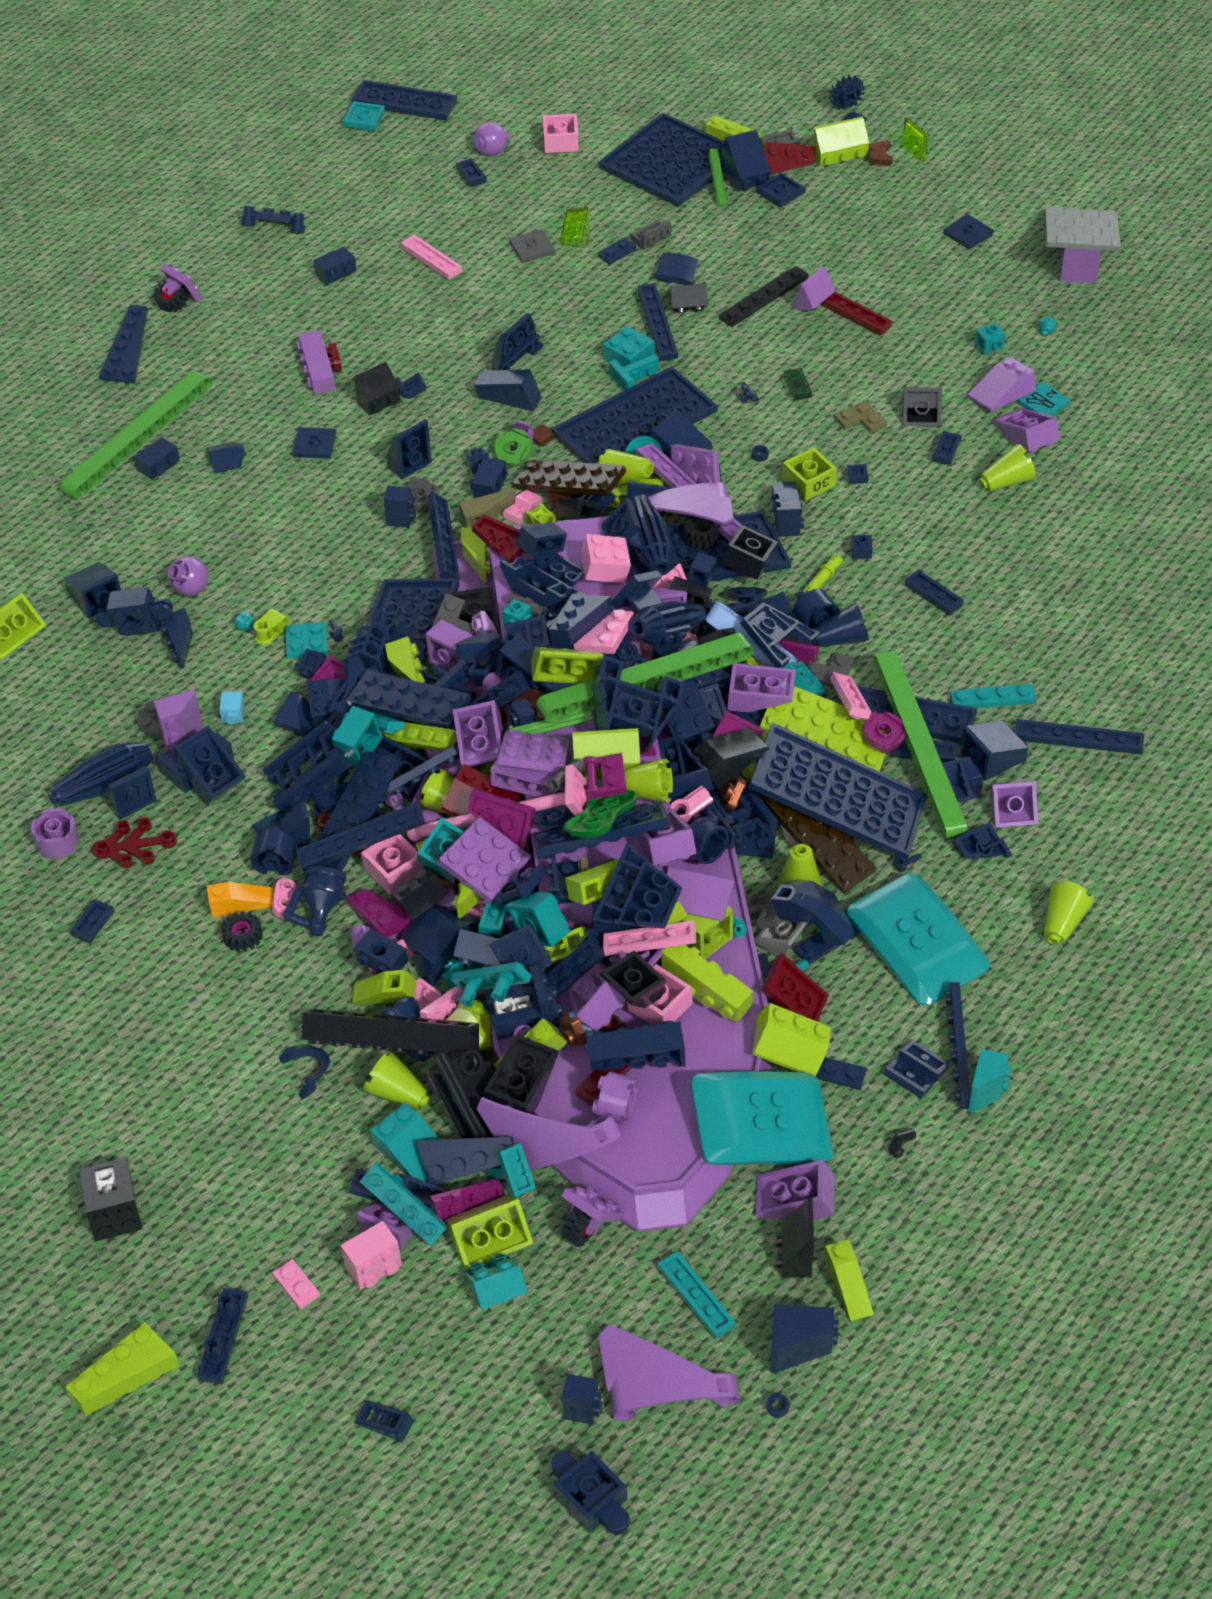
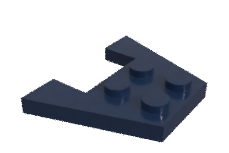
[740,602,820,668]

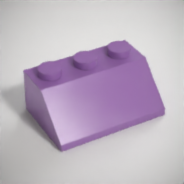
[154,689,203,751]

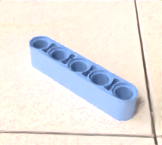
[705,601,797,668]

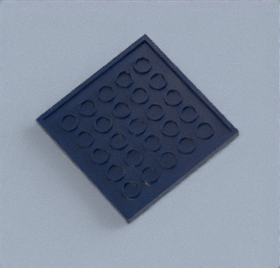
[598,113,724,207]

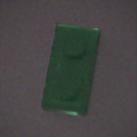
[783,368,812,401]

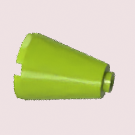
[979,444,1036,491]
[598,449,654,487]
[625,759,673,803]
[420,769,455,817]
[778,844,822,887]
[1044,881,1094,945]
[364,1051,431,1110]

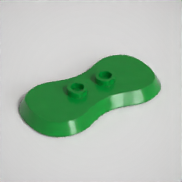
[564,790,638,838]

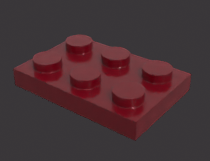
[761,953,829,1022]

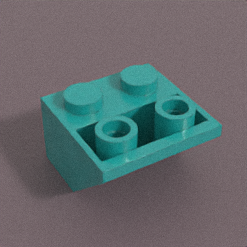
[463,1253,528,1310]

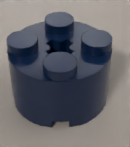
[793,588,840,628]
[250,826,298,876]

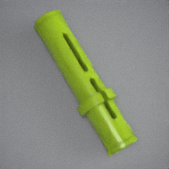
[802,554,843,592]

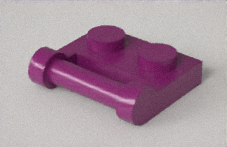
[583,753,627,799]

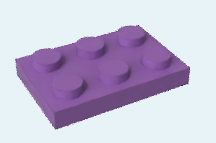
[671,444,720,484]

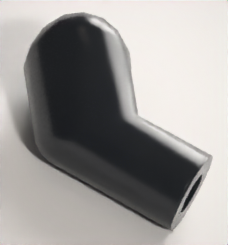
[888,1128,916,1159]

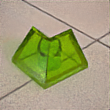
[902,117,930,163]
[560,206,590,248]

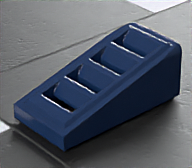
[355,1401,414,1443]

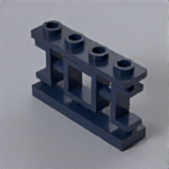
[263,721,352,814]
[700,772,778,850]

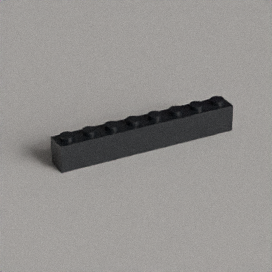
[302,1009,479,1055]

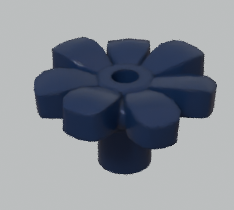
[739,382,759,403]

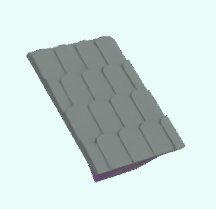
[1045,207,1121,283]

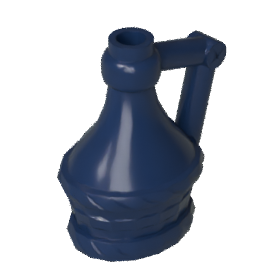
[687,805,729,864]
[283,866,347,936]

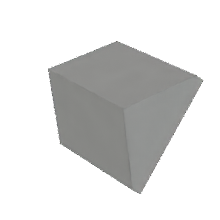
[755,920,809,956]

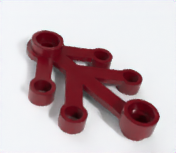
[92,817,177,868]

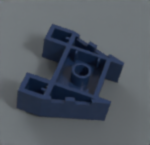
[592,655,685,753]

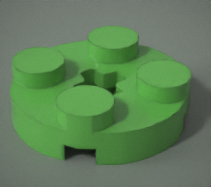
[494,428,534,467]

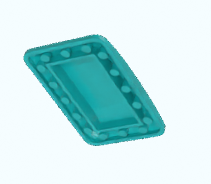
[847,873,990,1005]
[690,1071,833,1165]

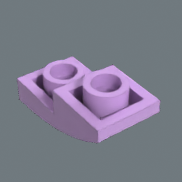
[472,611,499,635]

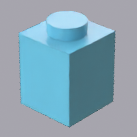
[220,691,245,724]

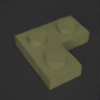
[834,401,887,433]

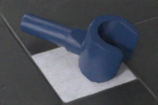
[329,619,344,642]
[893,854,921,872]

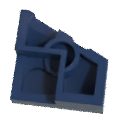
[274,691,313,737]
[952,822,1013,859]

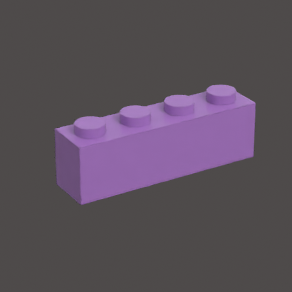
[296,330,336,394]
[491,756,583,797]

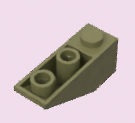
[459,488,516,528]

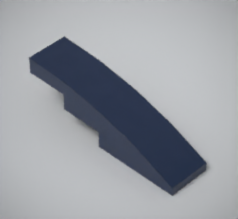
[348,1169,451,1207]

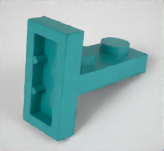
[609,354,659,391]
[484,1143,536,1197]

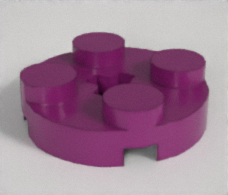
[862,712,905,753]

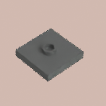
[509,229,555,263]

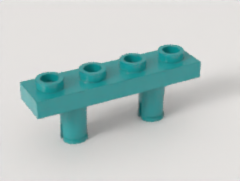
[451,962,532,1007]
[360,1162,449,1246]

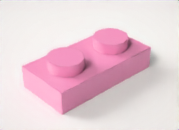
[272,1259,320,1310]

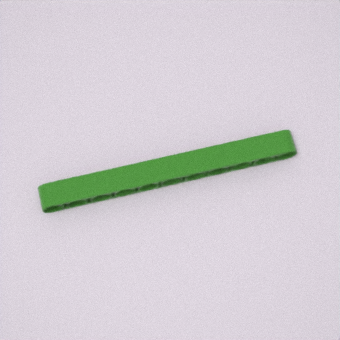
[60,371,212,500]
[536,633,754,723]
[874,650,967,839]

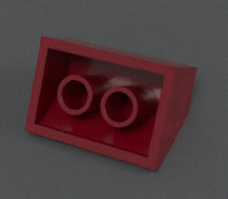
[441,764,522,816]

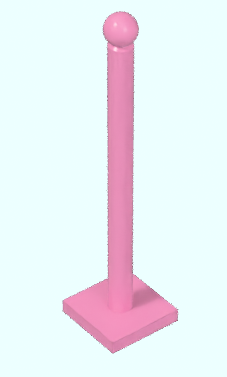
[407,765,590,841]

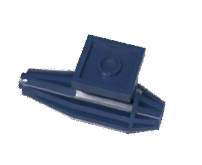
[601,495,676,576]
[612,570,706,646]
[48,742,157,820]

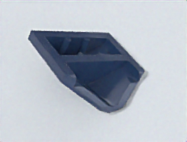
[206,442,245,474]
[942,756,983,803]

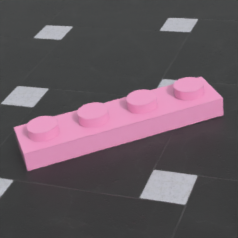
[401,235,462,280]
[830,672,871,719]
[603,921,696,956]
[420,985,485,1020]

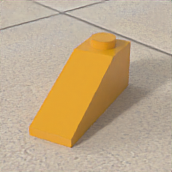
[207,882,274,918]

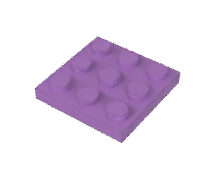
[498,730,570,773]
[438,817,532,904]

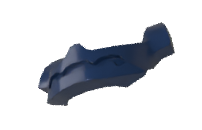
[279,1045,330,1099]

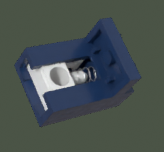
[485,965,563,1040]

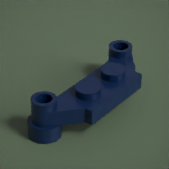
[241,206,305,232]

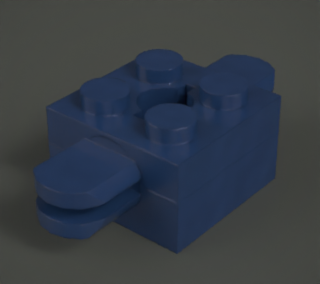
[95,587,174,636]
[551,1451,630,1536]

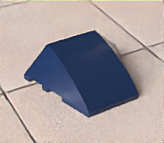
[493,313,544,370]
[500,552,584,607]
[592,842,682,929]
[398,905,481,987]

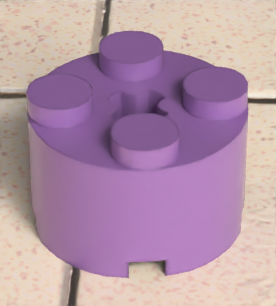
[31,808,79,858]
[592,1071,639,1125]

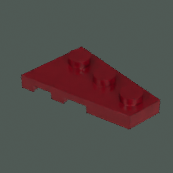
[763,142,815,175]
[472,514,524,563]

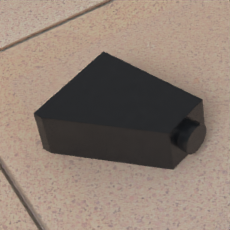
[554,498,605,520]

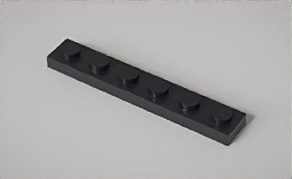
[719,266,809,327]

